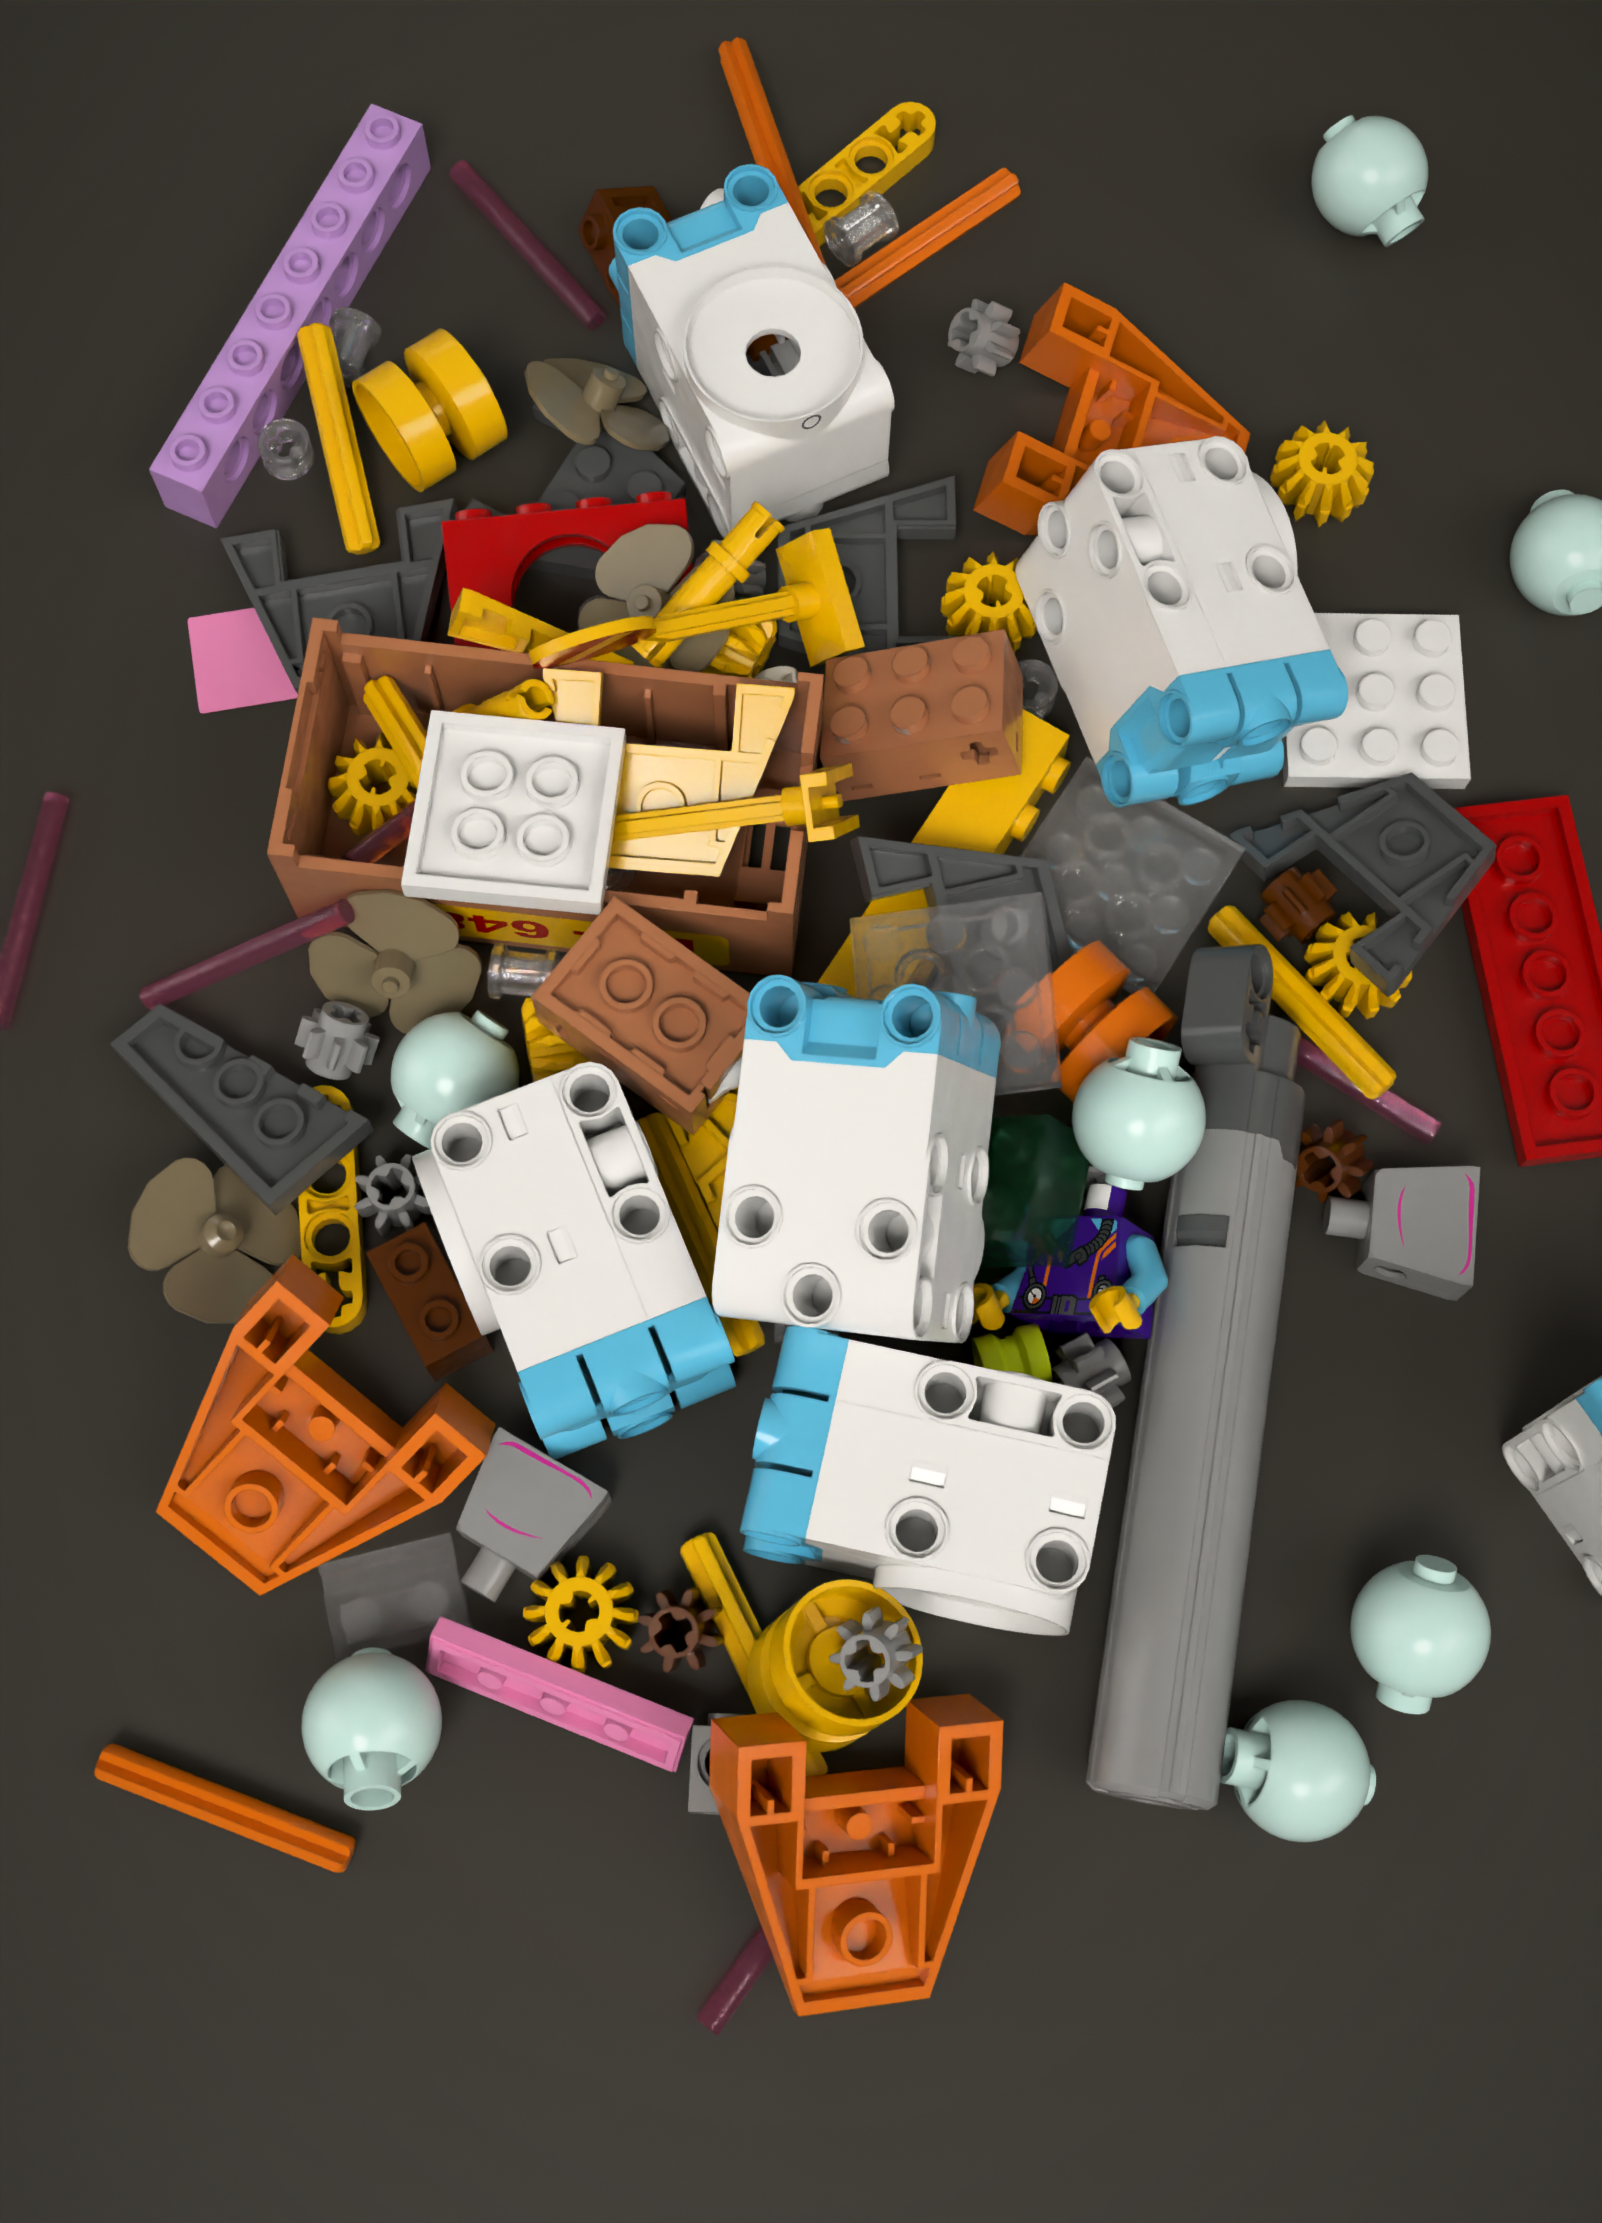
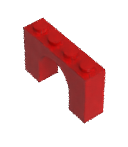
[441,491,693,651]

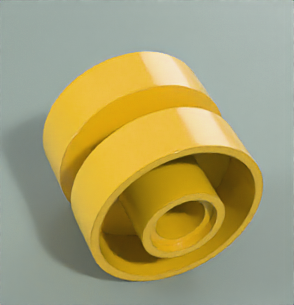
[352,328,508,492]
[747,1579,923,1752]

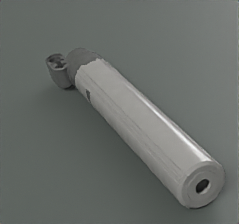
[1085,944,1306,1810]

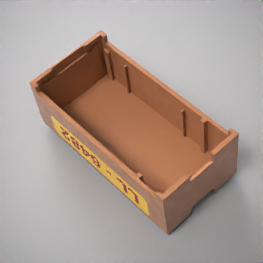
[267,617,824,978]

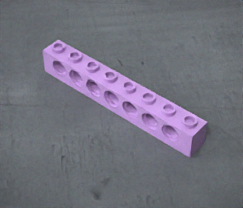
[149,103,431,529]

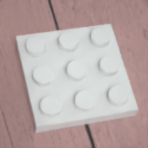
[1282,613,1471,789]
[401,710,626,915]

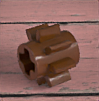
[1259,867,1338,944]
[1295,1119,1374,1203]
[637,1587,725,1673]

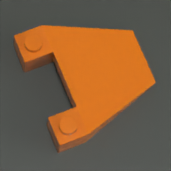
[973,282,1251,535]
[156,1254,496,1596]
[709,1694,1004,2017]

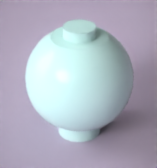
[1312,115,1428,247]
[1510,490,1602,616]
[391,1010,520,1149]
[1072,1037,1206,1190]
[1350,1555,1491,1714]
[301,1648,442,1810]
[1220,1700,1376,1842]

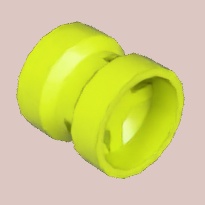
[971,1323,1052,1382]

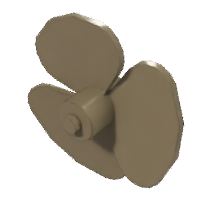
[524,358,670,451]
[578,524,735,672]
[308,889,482,1034]
[127,1157,301,1324]

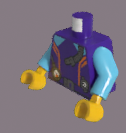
[972,1183,1168,1339]

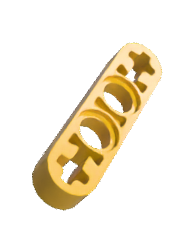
[798,102,936,247]
[298,1085,368,1334]

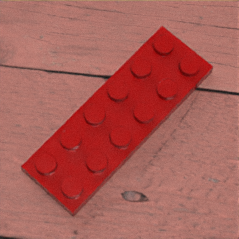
[1454,795,1602,1167]

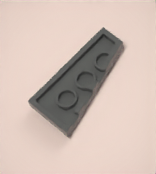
[110,1003,374,1216]

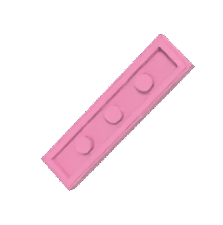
[425,1616,694,1772]

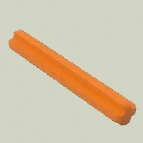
[94,1743,356,1873]

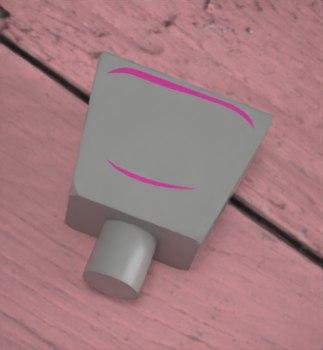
[1323,1166,1481,1301]
[456,1427,612,1603]

